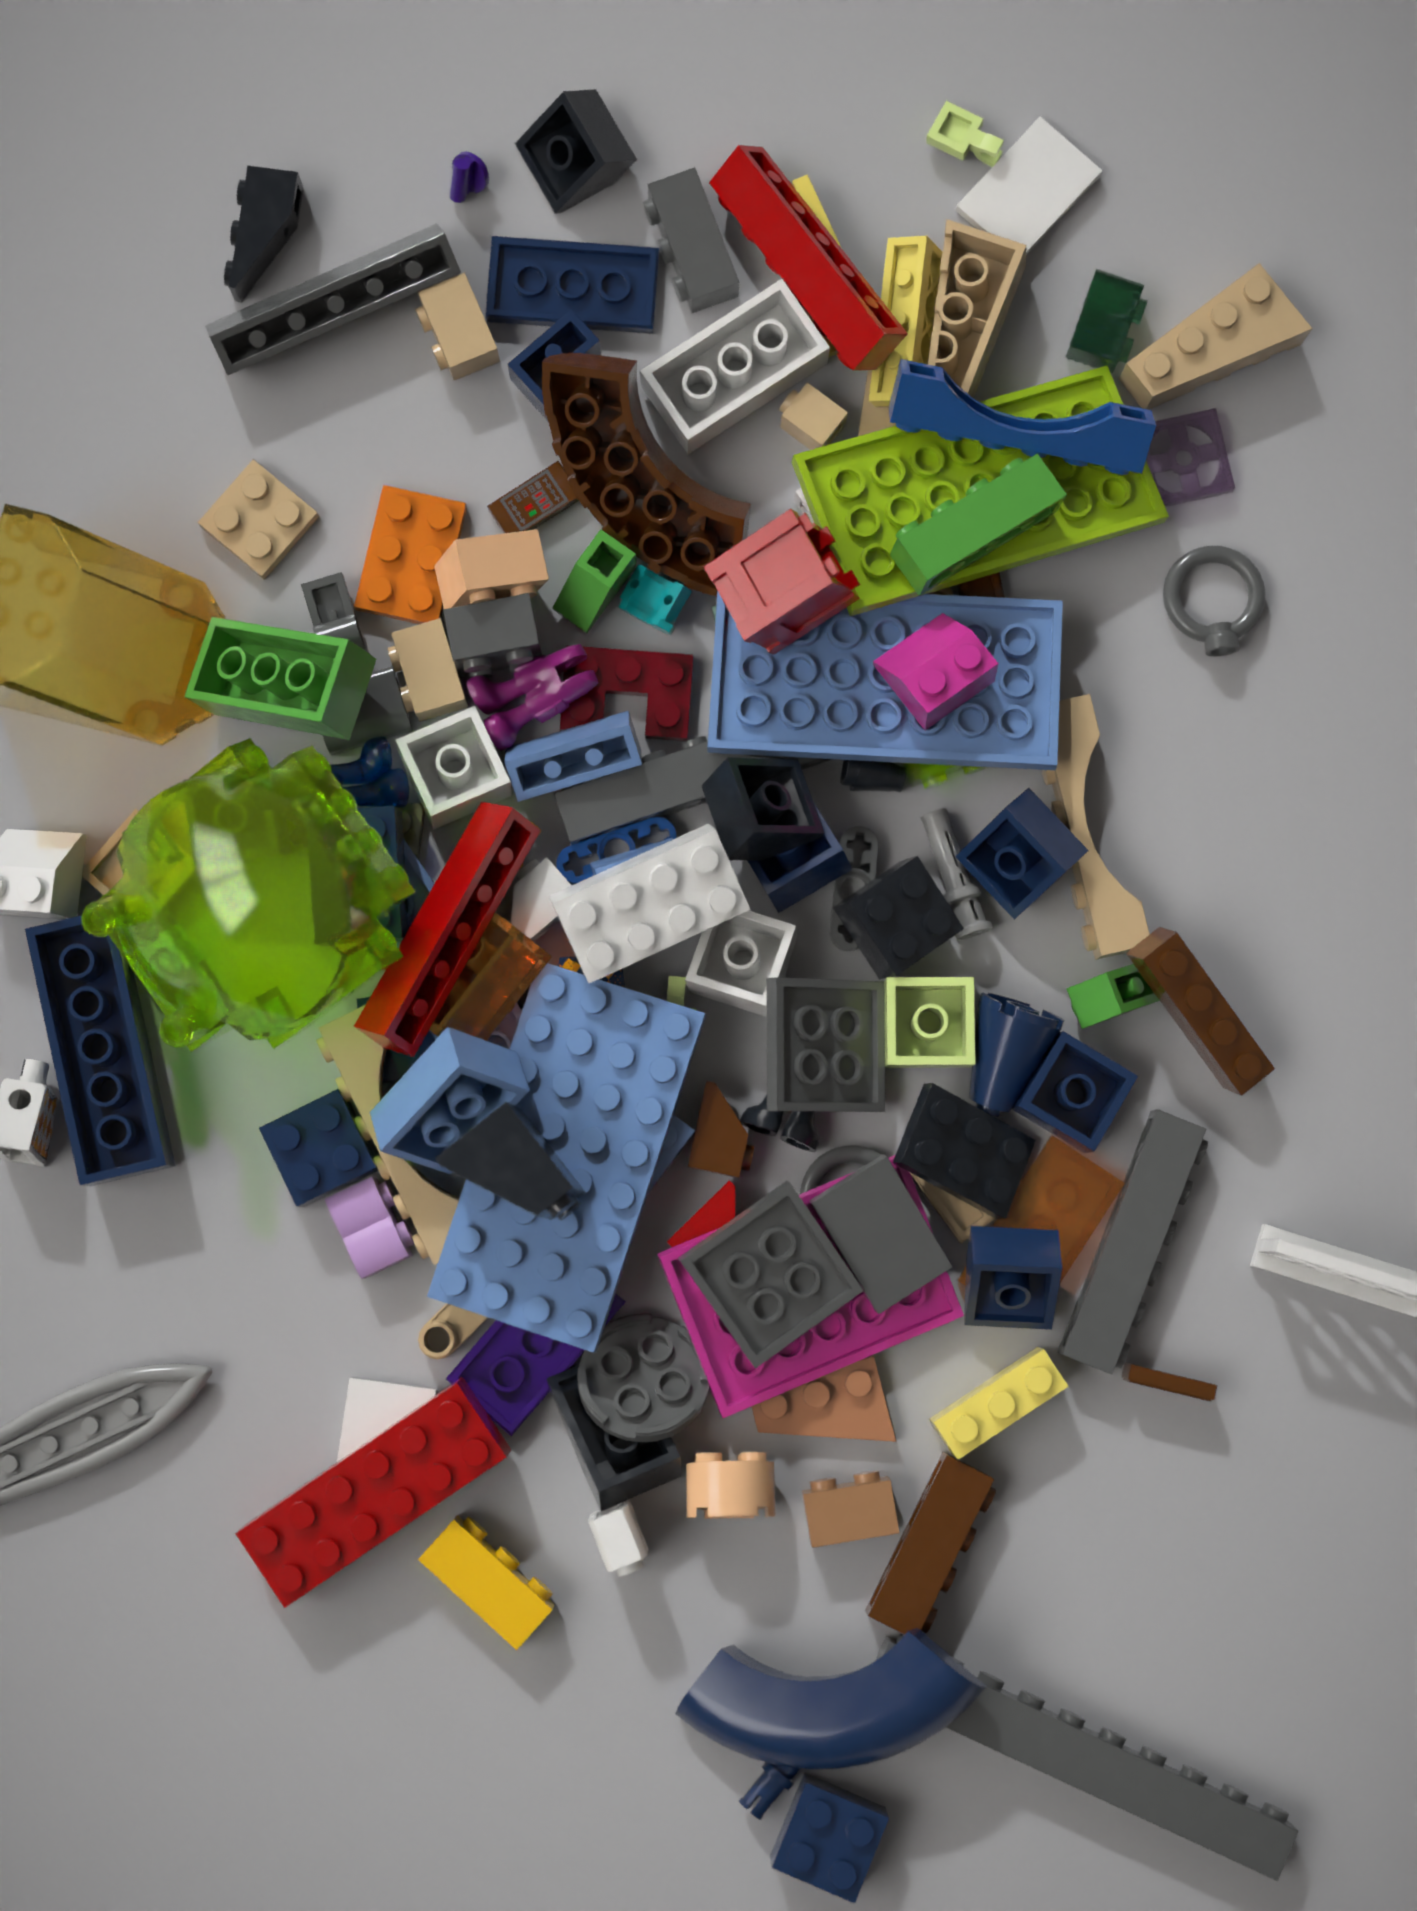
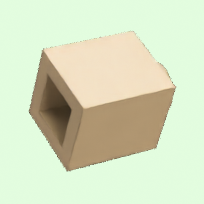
[779,382,848,450]

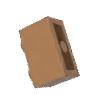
[801,1470,899,1548]

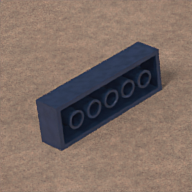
[25,909,176,1186]

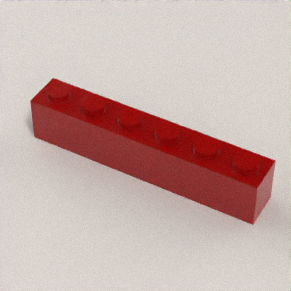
[709,145,908,371]
[353,801,541,1057]

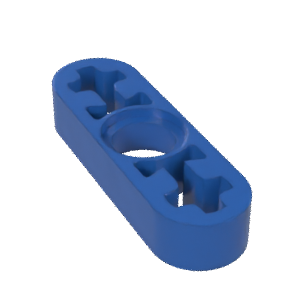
[556,817,677,885]

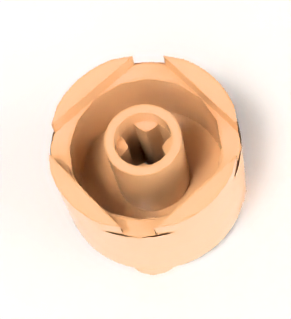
[686,1452,775,1519]

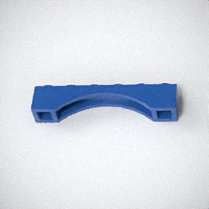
[889,359,1156,475]

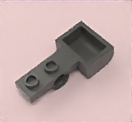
[301,572,413,755]

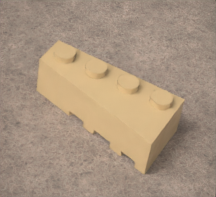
[928,219,1026,398]
[1119,263,1313,410]

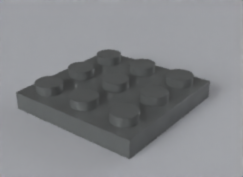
[766,977,885,1112]
[678,1181,864,1369]

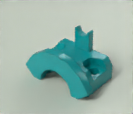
[618,564,692,635]

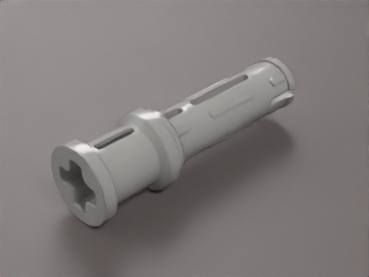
[920,808,993,941]

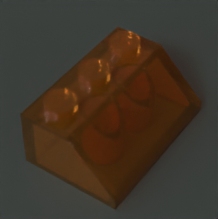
[429,912,552,1041]

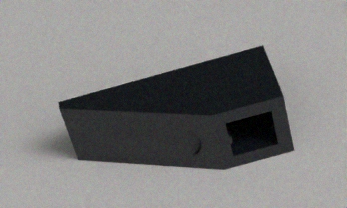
[224,165,304,302]

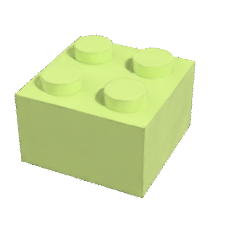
[884,977,975,1068]

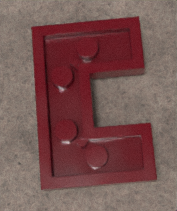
[559,645,694,741]

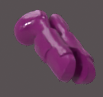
[467,644,599,751]

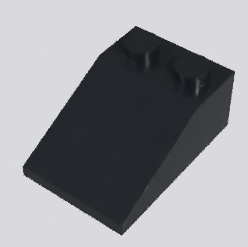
[547,1365,682,1511]

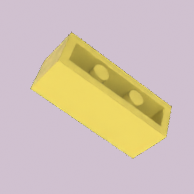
[929,1347,1069,1460]

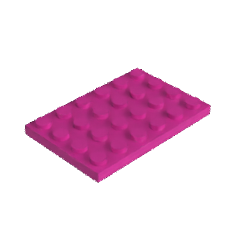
[657,1155,964,1418]

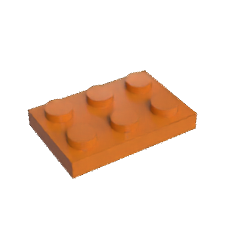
[354,485,467,624]

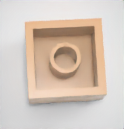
[434,529,549,609]

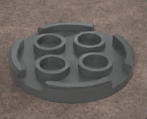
[577,1313,709,1442]

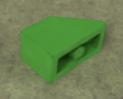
[1066,964,1160,1029]

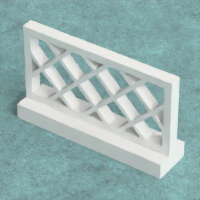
[1250,1224,1417,1318]

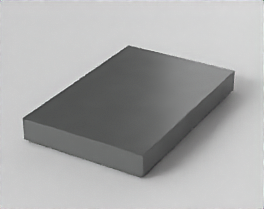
[809,1154,952,1314]

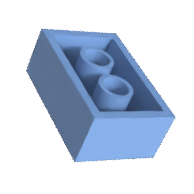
[370,1027,530,1174]

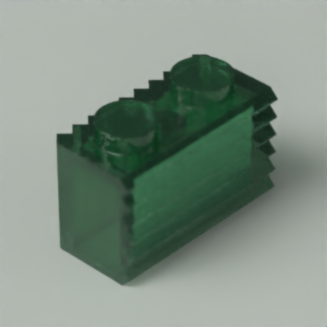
[1065,269,1148,373]

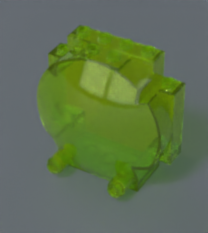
[81,738,415,1052]

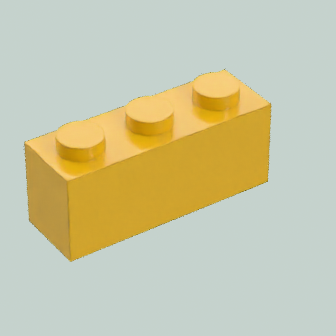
[418,1515,555,1651]

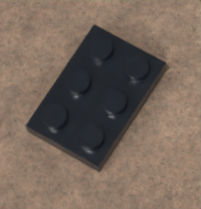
[892,1083,1036,1219]

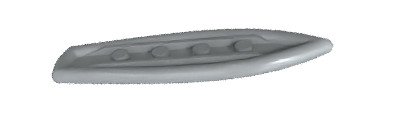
[0,1363,212,1506]

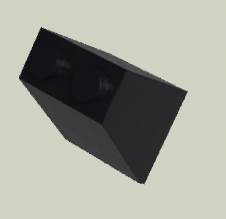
[435,1101,585,1220]

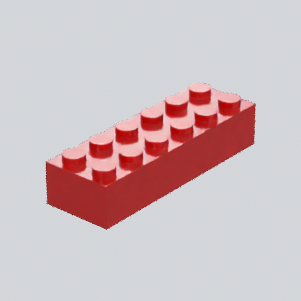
[235,1377,512,1608]

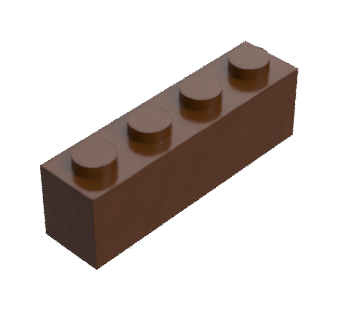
[1126,927,1275,1096]
[865,1452,996,1635]

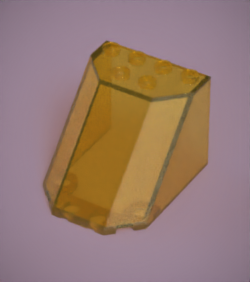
[0,504,226,746]

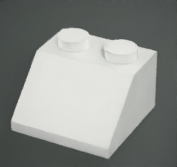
[0,829,87,919]

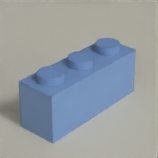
[504,710,642,802]

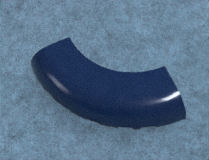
[675,1628,987,1769]

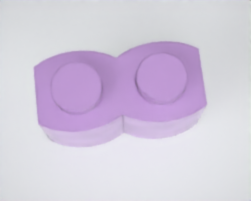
[325,1176,414,1279]

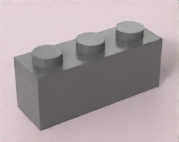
[643,167,739,313]

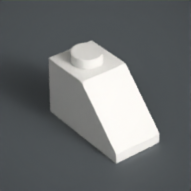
[509,858,572,957]

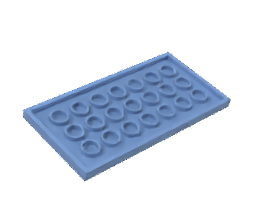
[707,591,1063,770]
[427,961,707,1353]

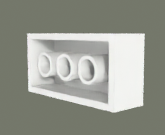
[640,279,830,454]
[549,824,751,983]

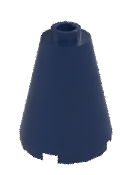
[969,992,1065,1117]

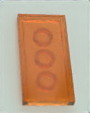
[956,1135,1125,1286]

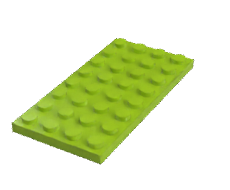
[791,365,1169,616]

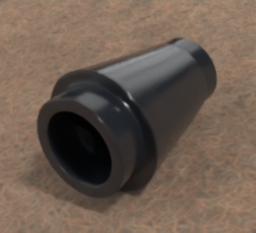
[840,760,906,792]

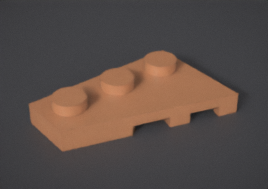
[751,1355,896,1442]

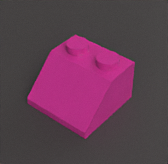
[873,613,999,730]

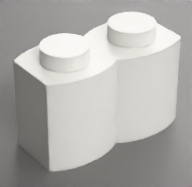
[587,1499,649,1577]

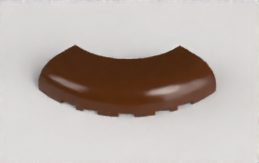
[542,353,751,597]

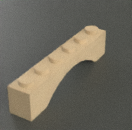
[1041,694,1150,960]
[316,1005,460,1265]

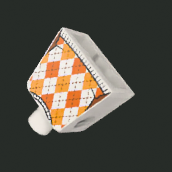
[0,1059,58,1167]

